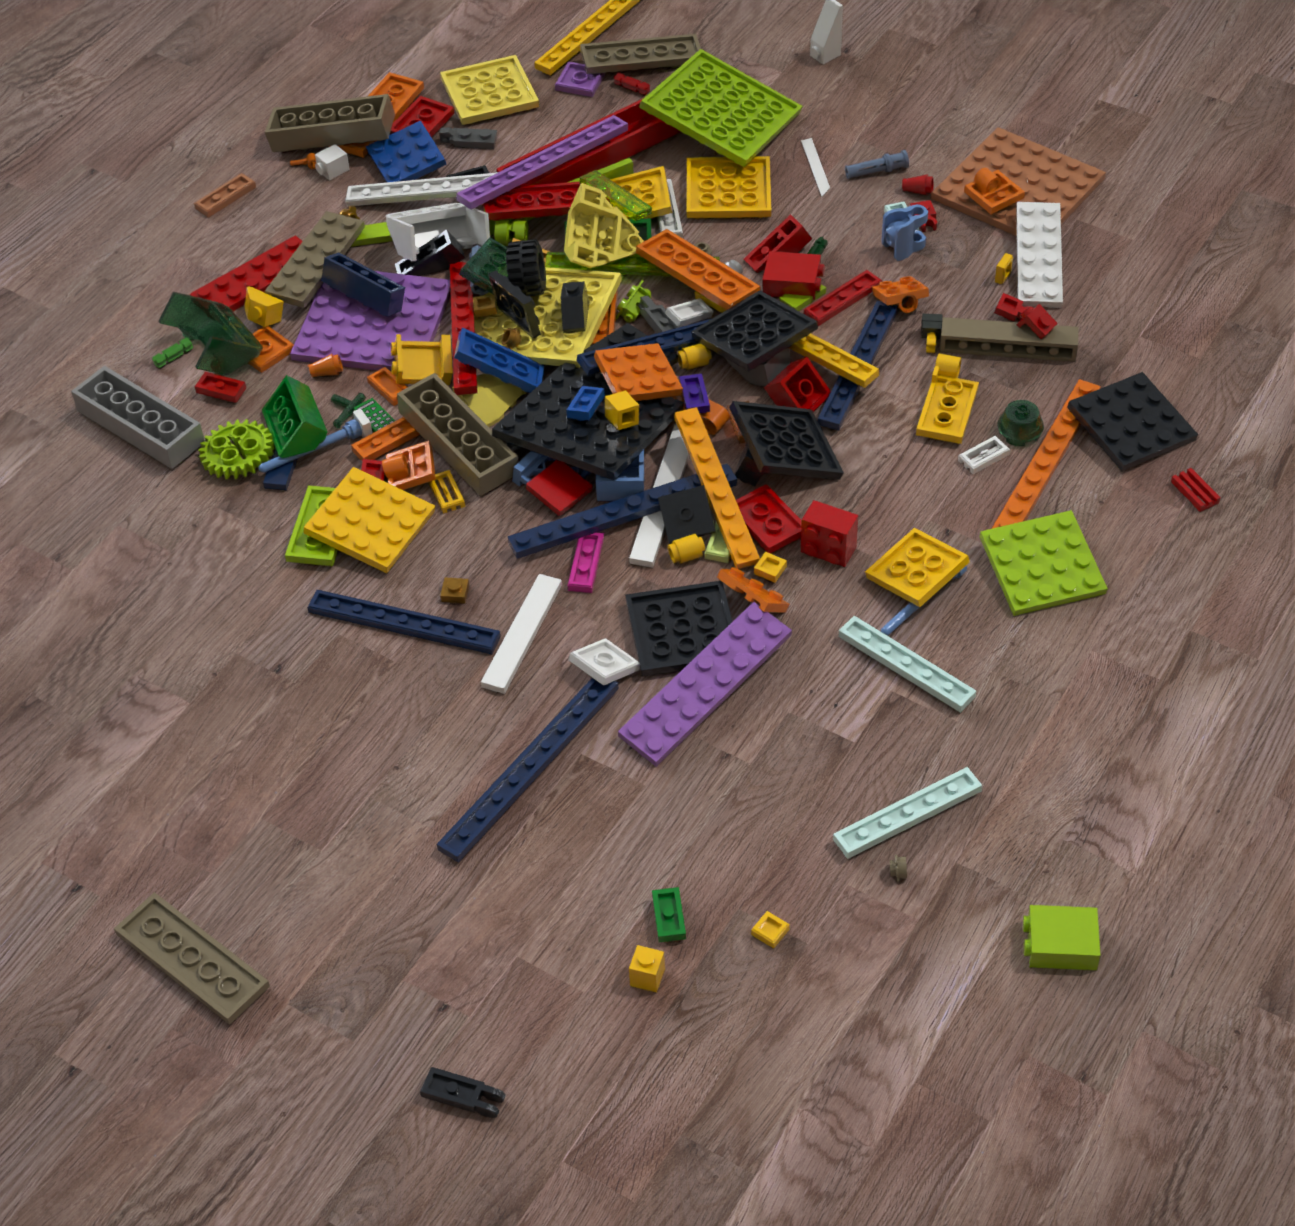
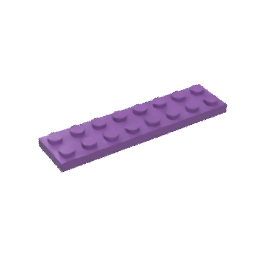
[618,602,792,767]

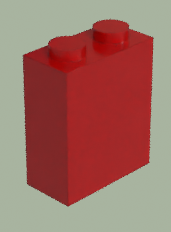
[762,251,825,300]

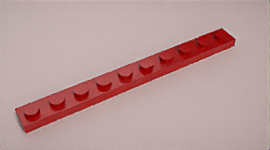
[450,262,478,395]

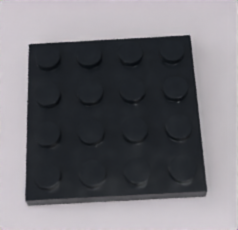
[691,290,818,371]
[1067,372,1198,471]
[729,401,844,480]
[625,581,733,677]

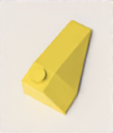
[452,374,527,427]

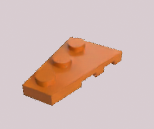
[717,567,790,613]

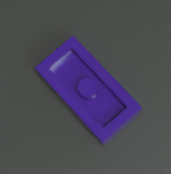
[679,374,710,413]

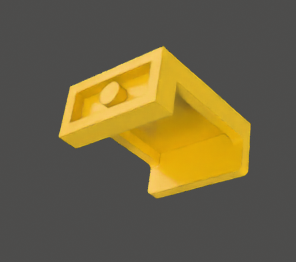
[391,334,453,385]

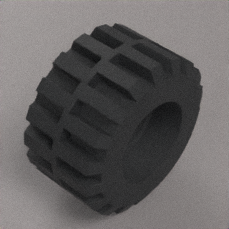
[506,239,546,296]

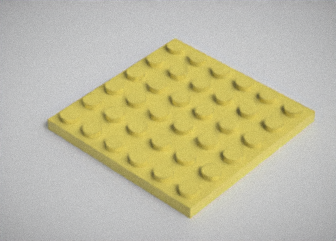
[474,264,622,368]

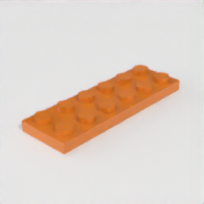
[329,72,424,158]
[636,229,760,310]

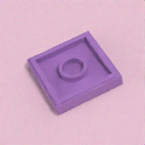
[555,62,606,97]

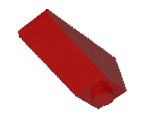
[744,214,812,273]

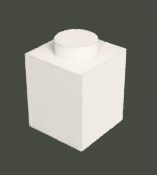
[315,144,350,180]

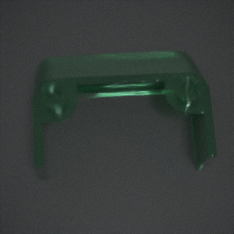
[158,291,263,376]

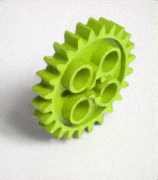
[198,419,275,480]

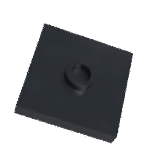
[658,485,716,544]

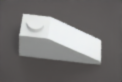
[810,0,843,64]

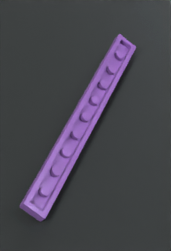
[457,115,628,210]

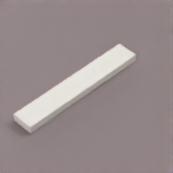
[481,574,562,694]

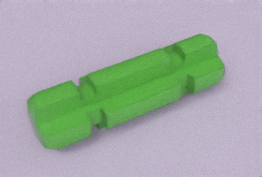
[152,338,193,368]

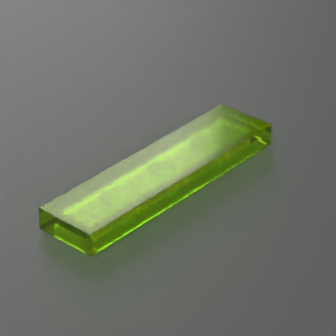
[579,170,652,221]

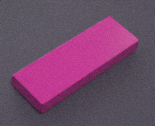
[568,533,604,593]

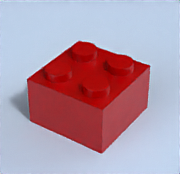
[801,500,858,567]

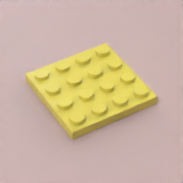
[440,55,539,125]

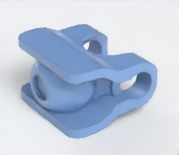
[881,204,928,261]

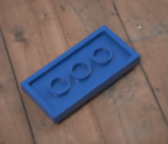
[454,327,544,393]

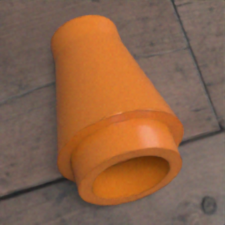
[308,354,343,377]

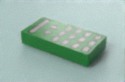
[353,398,395,433]

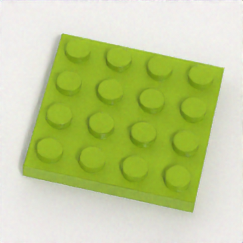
[979,510,1108,616]

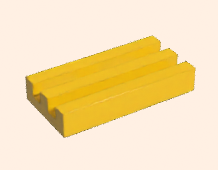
[428,470,465,514]

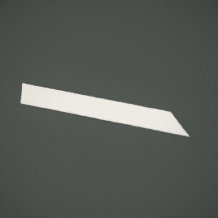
[801,138,830,196]

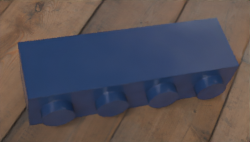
[321,252,405,317]

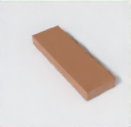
[194,173,256,218]

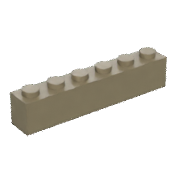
[940,317,1079,362]

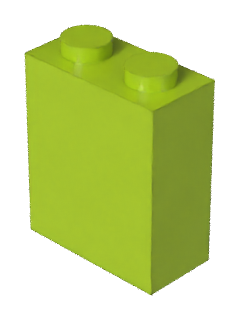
[1023,905,1100,971]

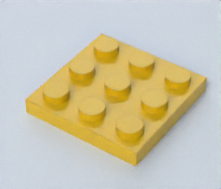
[606,166,673,219]
[865,528,970,607]

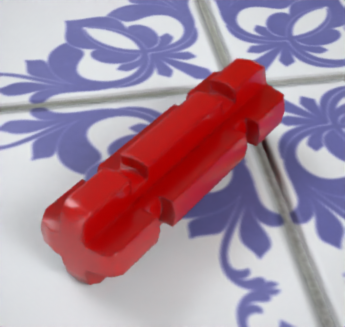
[614,73,650,95]

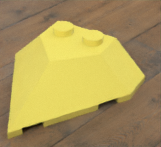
[564,183,644,269]

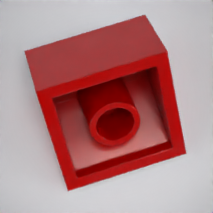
[764,357,831,411]

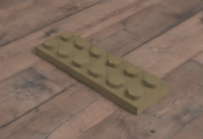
[580,34,701,74]
[265,211,365,308]
[114,892,270,1025]

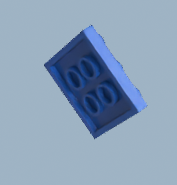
[366,121,447,183]

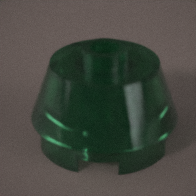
[997,400,1044,446]

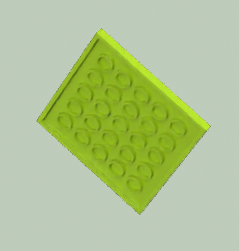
[639,49,803,167]

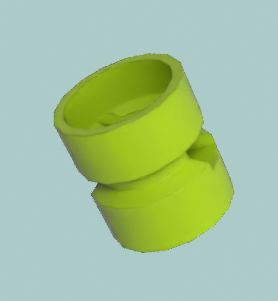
[494,219,528,246]

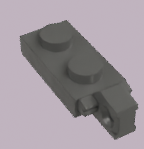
[439,127,498,149]
[638,295,679,333]

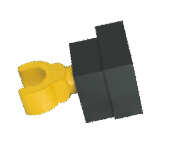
[921,313,943,353]

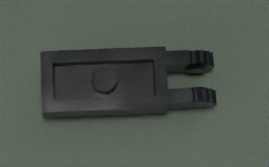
[420,1067,506,1118]

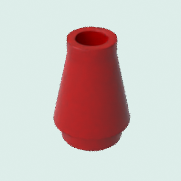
[902,174,934,195]

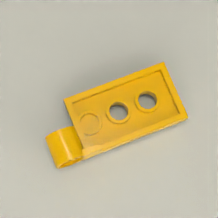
[916,353,979,444]

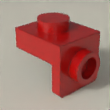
[1016,304,1058,339]

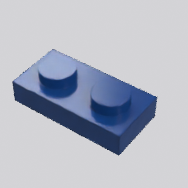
[566,386,605,421]

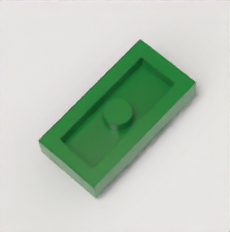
[652,887,686,943]

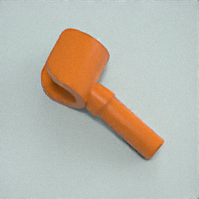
[290,153,316,169]

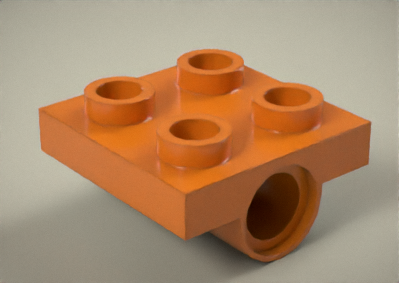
[964,168,1025,214]
[872,276,929,313]
[382,440,436,490]

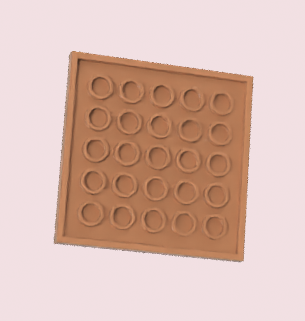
[931,127,1106,236]

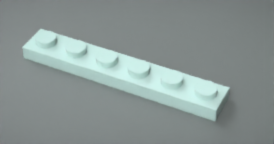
[838,616,976,713]
[833,767,982,859]

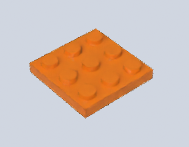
[594,343,683,401]

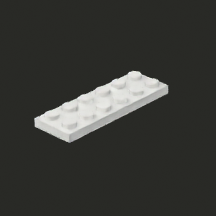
[1016,202,1063,308]

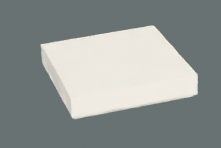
[569,638,640,685]

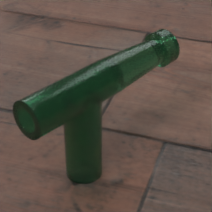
[331,393,366,428]

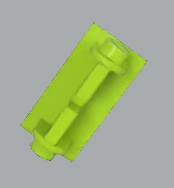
[616,280,651,323]

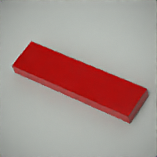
[803,270,882,326]

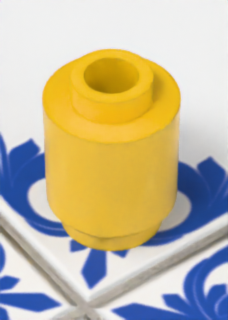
[677,344,712,370]
[668,534,705,564]

